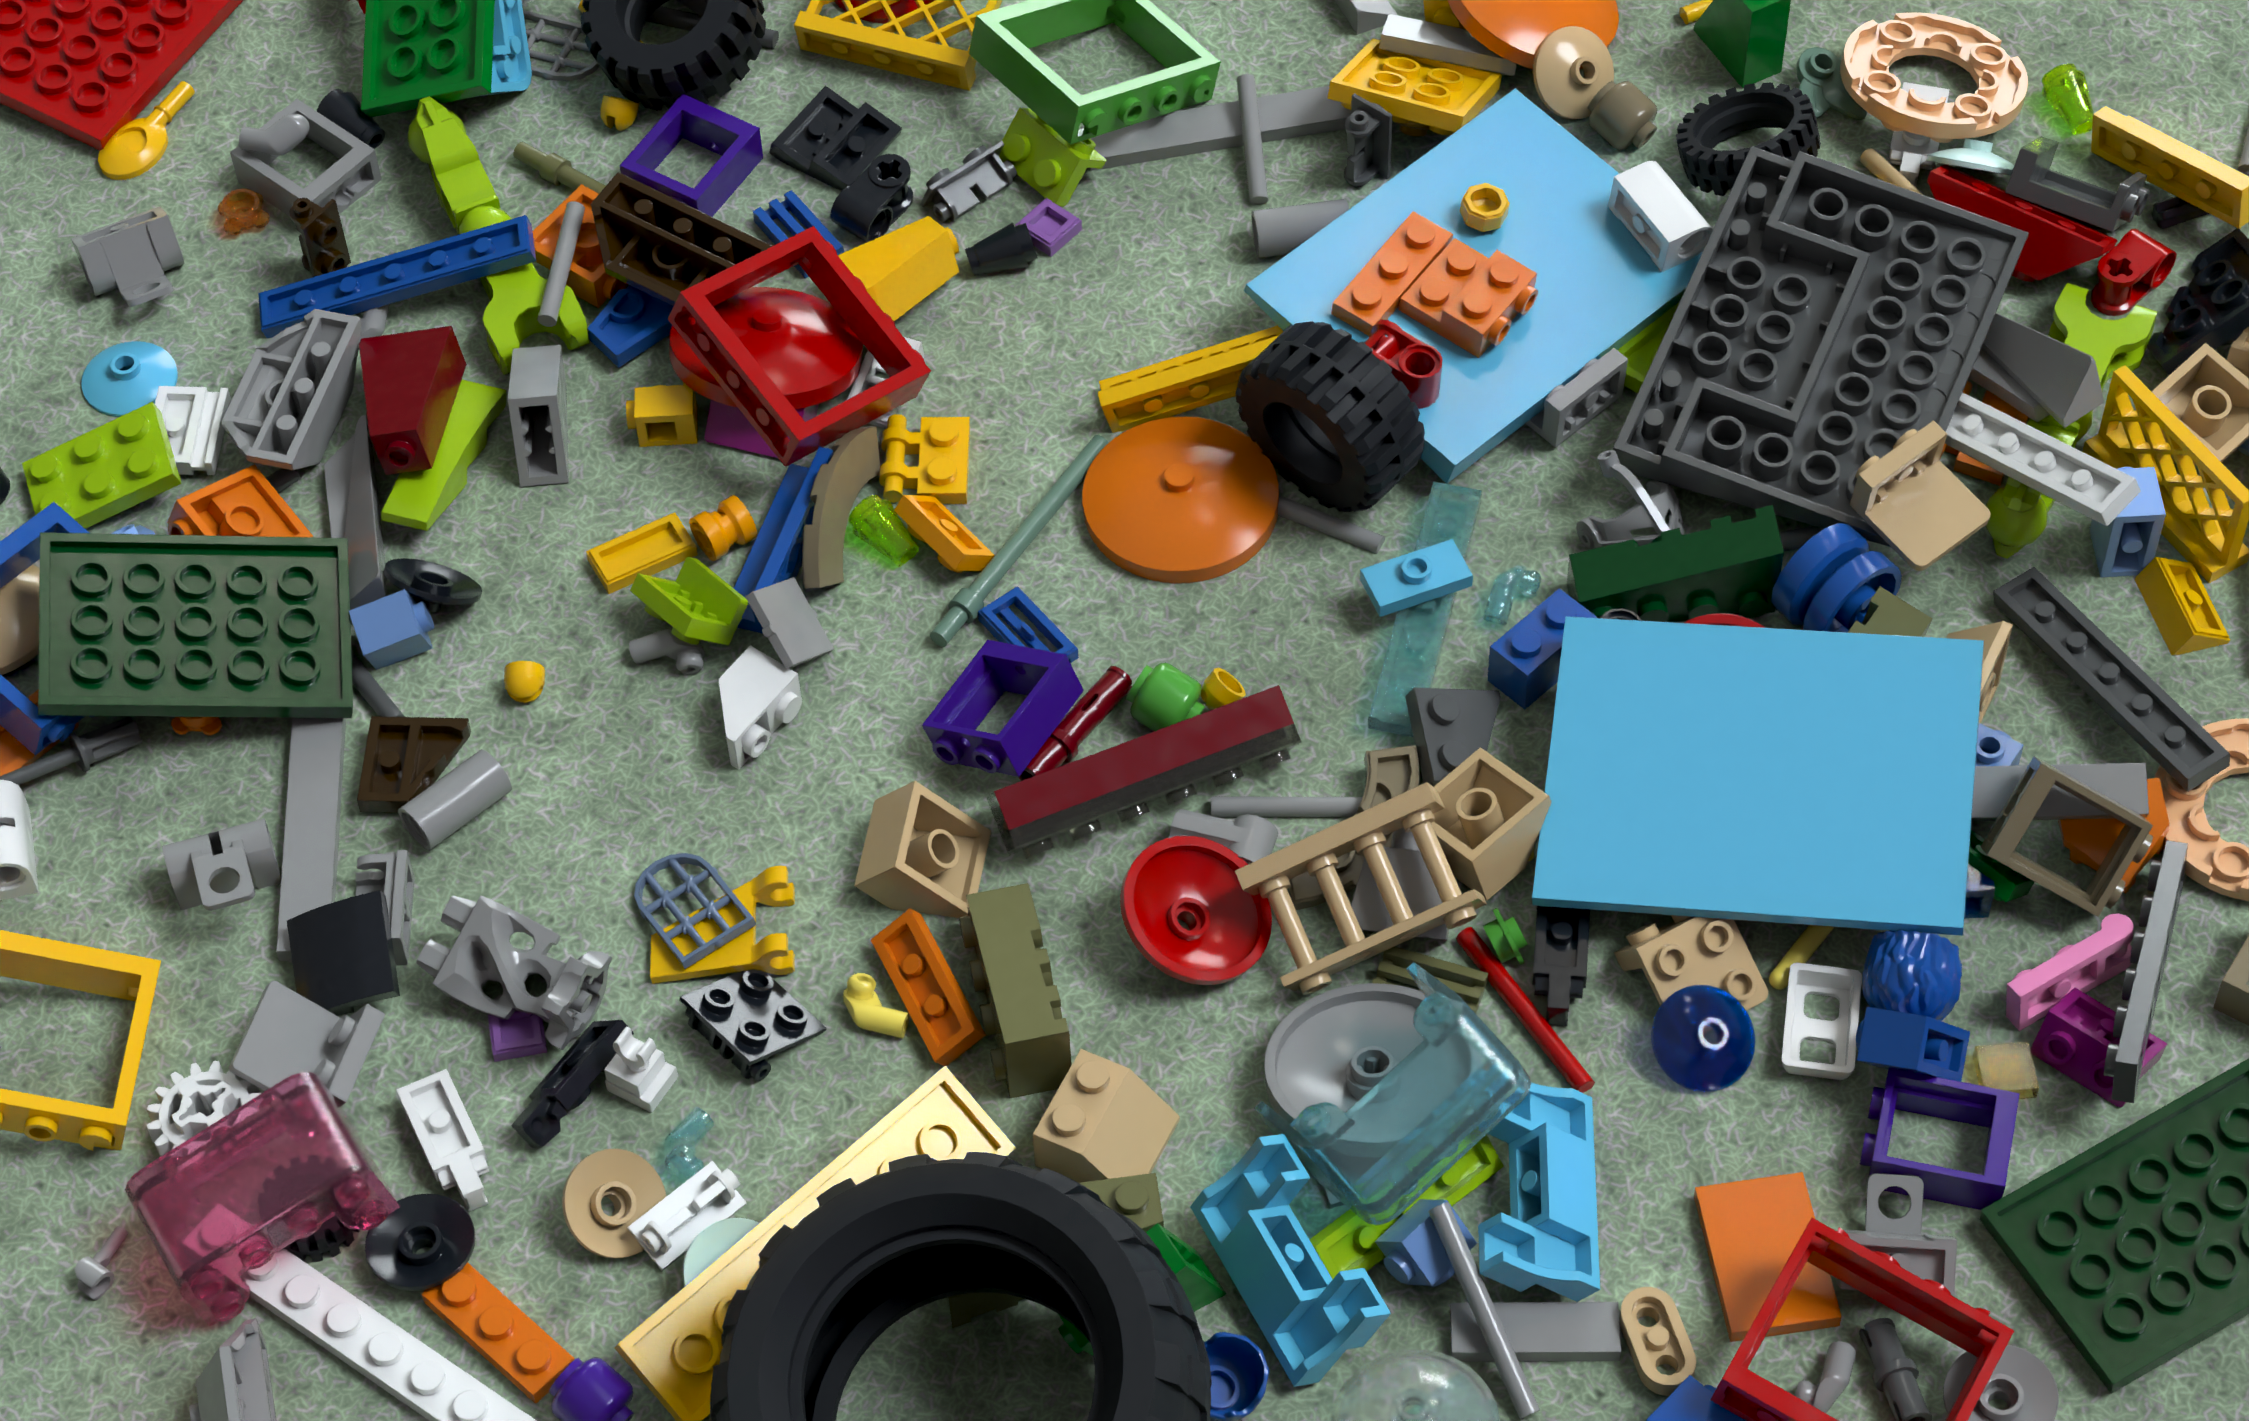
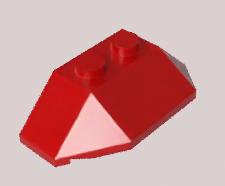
[1927,164,2117,282]

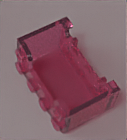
[125,1072,400,1326]

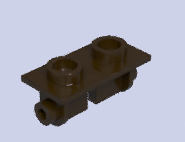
[289,198,351,277]

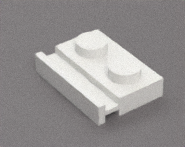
[155,386,231,475]

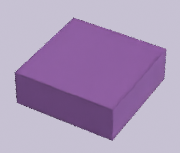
[1015,198,1082,257]
[488,1011,547,1062]

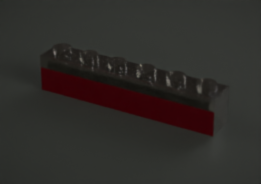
[987,685,1302,859]

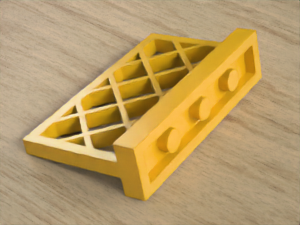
[794,0,1002,91]
[2082,365,2249,583]

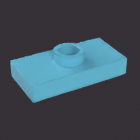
[1360,539,1473,617]

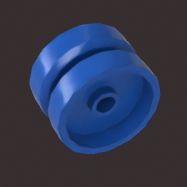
[1771,523,1902,633]

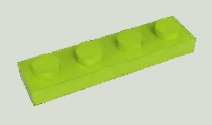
[1309,1119,1504,1279]

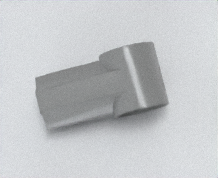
[1169,809,1278,864]

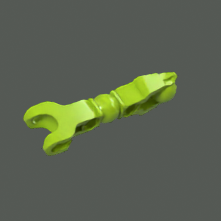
[407,96,590,375]
[1985,283,2158,559]

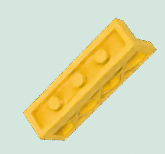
[2091,106,2249,229]
[1098,325,1284,433]

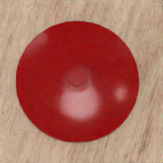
[669,287,863,409]

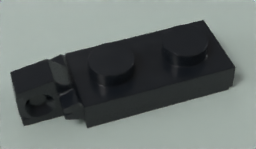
[1532,906,1590,1026]
[511,1020,634,1148]

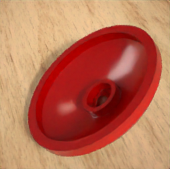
[1120,836,1272,985]

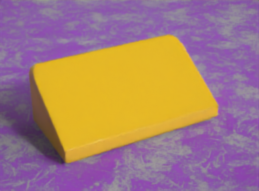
[2134,557,2230,655]

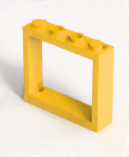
[0,930,161,1151]

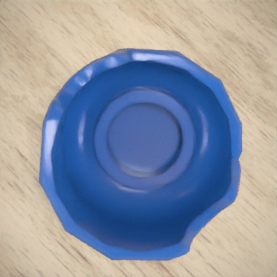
[1204,1332,1270,1421]

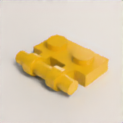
[879,414,970,504]

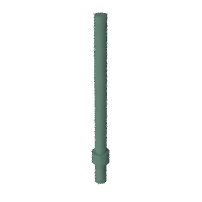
[930,435,1108,647]

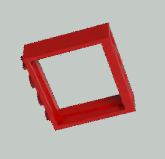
[668,226,931,467]
[1710,1217,2014,1421]

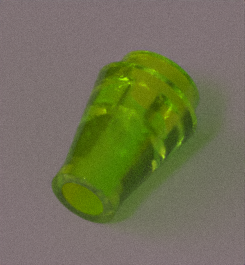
[2041,63,2094,135]
[848,494,919,567]

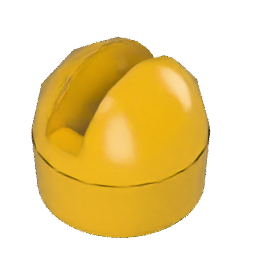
[600,95,639,131]
[504,661,545,703]
[1201,668,1246,710]

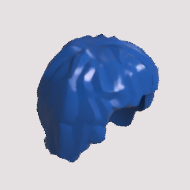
[1862,930,1962,1021]

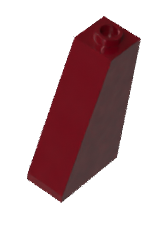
[359,326,467,475]

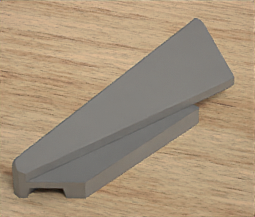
[1969,313,2104,427]
[324,415,388,610]

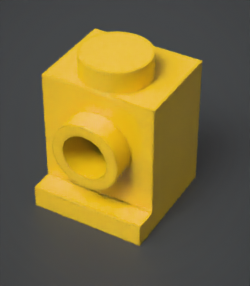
[626,382,698,447]

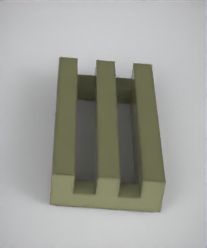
[1372,946,1488,1026]

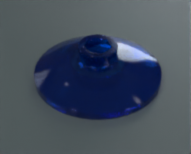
[1651,985,1755,1092]

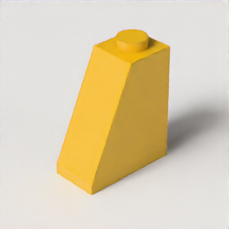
[838,216,959,321]

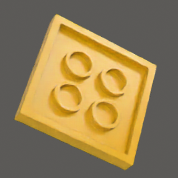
[1327,38,1502,135]

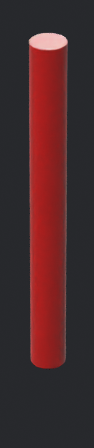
[1456,927,1595,1093]

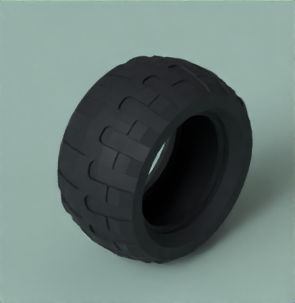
[710,1152,1212,1421]

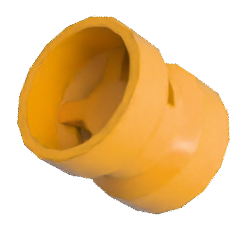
[689,495,758,561]

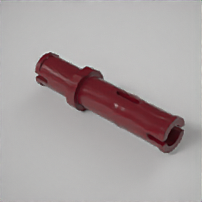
[1018,666,1132,781]

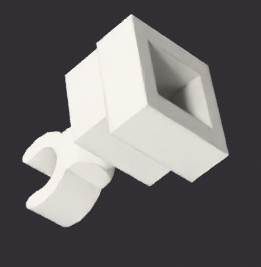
[604,1026,678,1113]

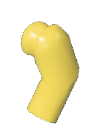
[843,973,910,1039]

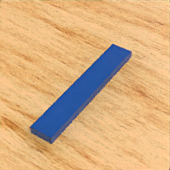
[258,215,536,338]

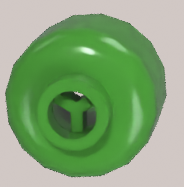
[1126,662,1205,731]

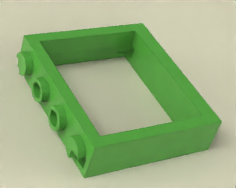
[969,0,1221,145]

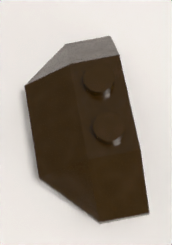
[591,172,772,306]

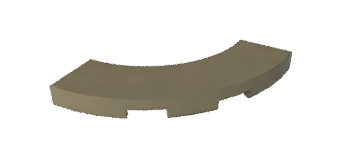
[802,426,880,589]
[1287,745,1419,910]

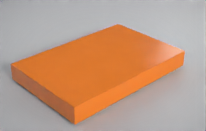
[1694,1172,1842,1342]

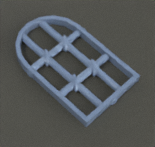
[634,853,756,969]

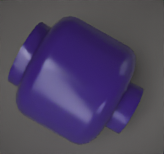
[549,1357,634,1421]

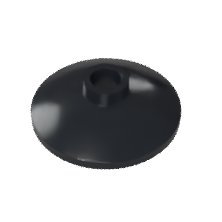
[383,558,482,612]
[365,1194,476,1291]

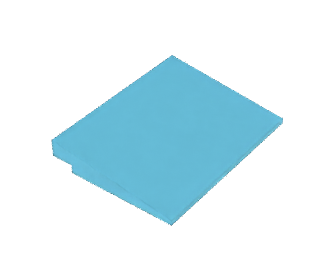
[1244,88,1703,484]
[1532,616,1984,936]

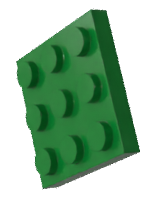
[361,0,495,117]

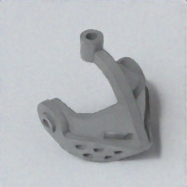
[1576,450,1685,550]

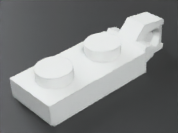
[1888,82,1950,187]
[396,1069,489,1212]

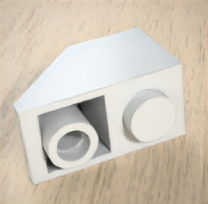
[718,645,802,770]

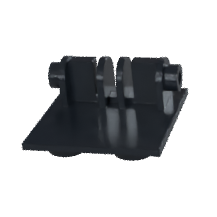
[679,969,827,1081]

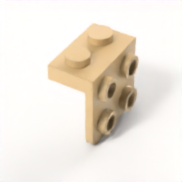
[1850,420,1990,571]
[1614,915,1768,1041]

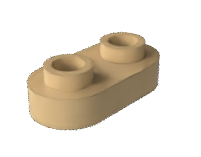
[1619,1287,1696,1396]

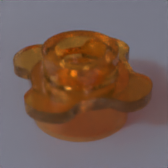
[218,189,270,235]

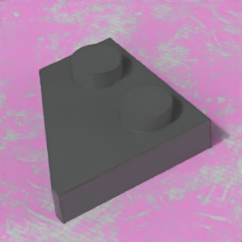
[1405,687,1501,787]

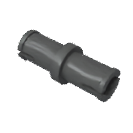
[1859,1318,1932,1421]

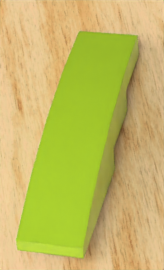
[381,379,507,531]

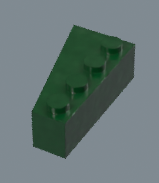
[1567,505,1784,622]

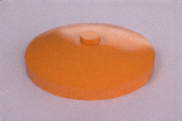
[1447,0,1619,70]
[1082,416,1279,583]

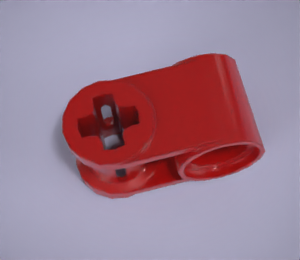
[2091,228,2177,316]
[1364,320,1442,409]

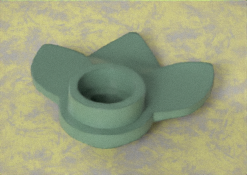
[1796,47,1867,120]

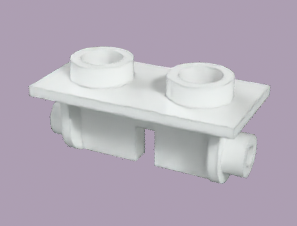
[627,1161,746,1271]

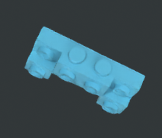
[1475,1068,1600,1302]
[1190,1134,1391,1387]

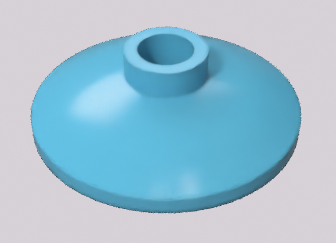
[81,341,178,417]

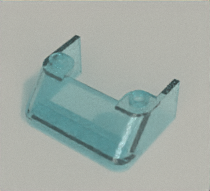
[1254,962,1531,1225]

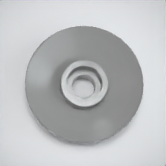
[1943,1344,2059,1421]

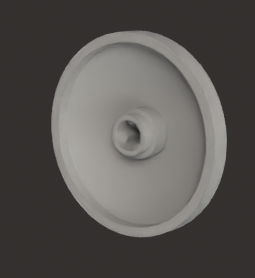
[1264,983,1482,1158]

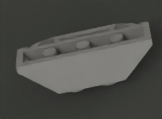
[221,309,362,470]
[189,1318,277,1421]

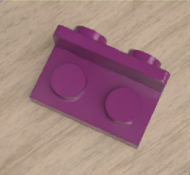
[2030,988,2167,1108]

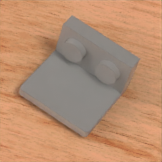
[1525,348,1628,447]
[229,981,385,1122]

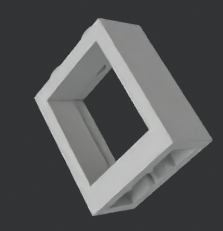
[230,99,382,217]

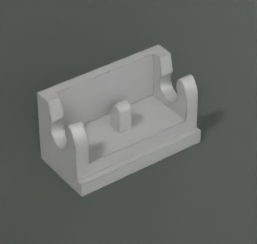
[355,850,415,965]

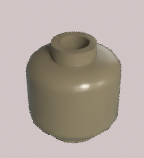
[1588,81,1657,150]

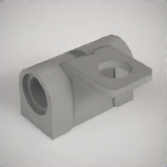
[71,206,185,307]
[162,818,281,911]
[1836,1173,1957,1296]

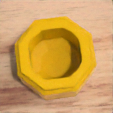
[1460,183,1510,232]

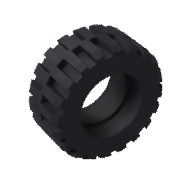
[581,0,766,111]
[1236,321,1425,512]

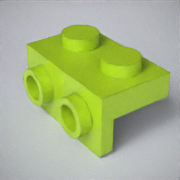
[999,108,1107,207]
[630,557,748,646]

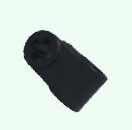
[830,154,914,242]

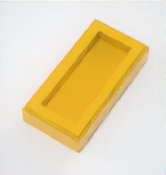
[586,512,698,594]

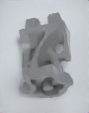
[416,896,612,1050]

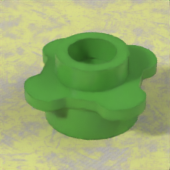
[1483,908,1528,965]

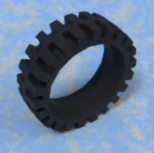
[1676,83,1821,196]

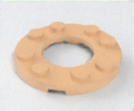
[1840,12,2028,143]
[2154,718,2249,901]

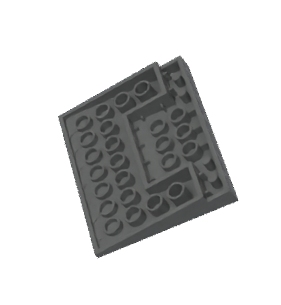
[1613,146,2029,547]

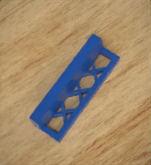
[734,446,834,634]

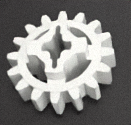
[147,1061,267,1175]

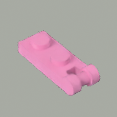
[2006,913,2134,1031]

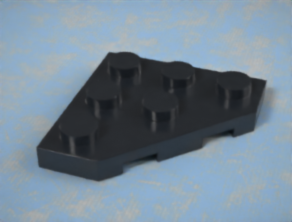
[2147,228,2249,376]

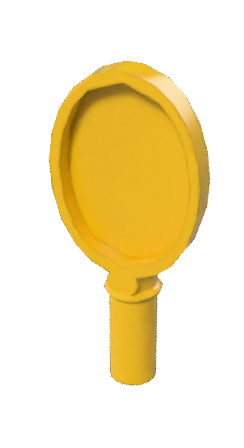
[98,81,195,180]

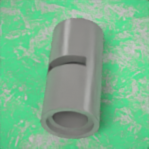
[1251,199,1349,258]
[398,749,512,851]

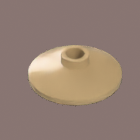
[1533,26,1614,120]
[562,1149,666,1259]

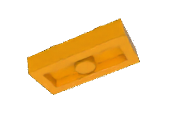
[894,495,995,573]

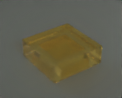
[1973,1042,2039,1099]

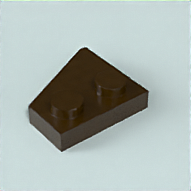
[357,716,471,813]

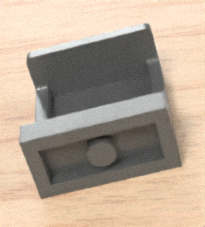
[2005,136,2150,232]

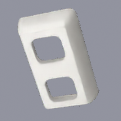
[1782,963,1862,1080]

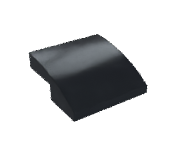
[769,86,902,190]
[287,890,400,1016]

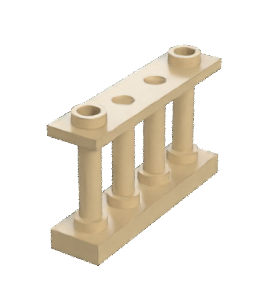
[1235,782,1487,995]

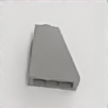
[508,345,569,487]

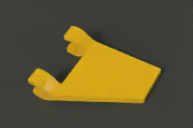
[650,866,795,984]

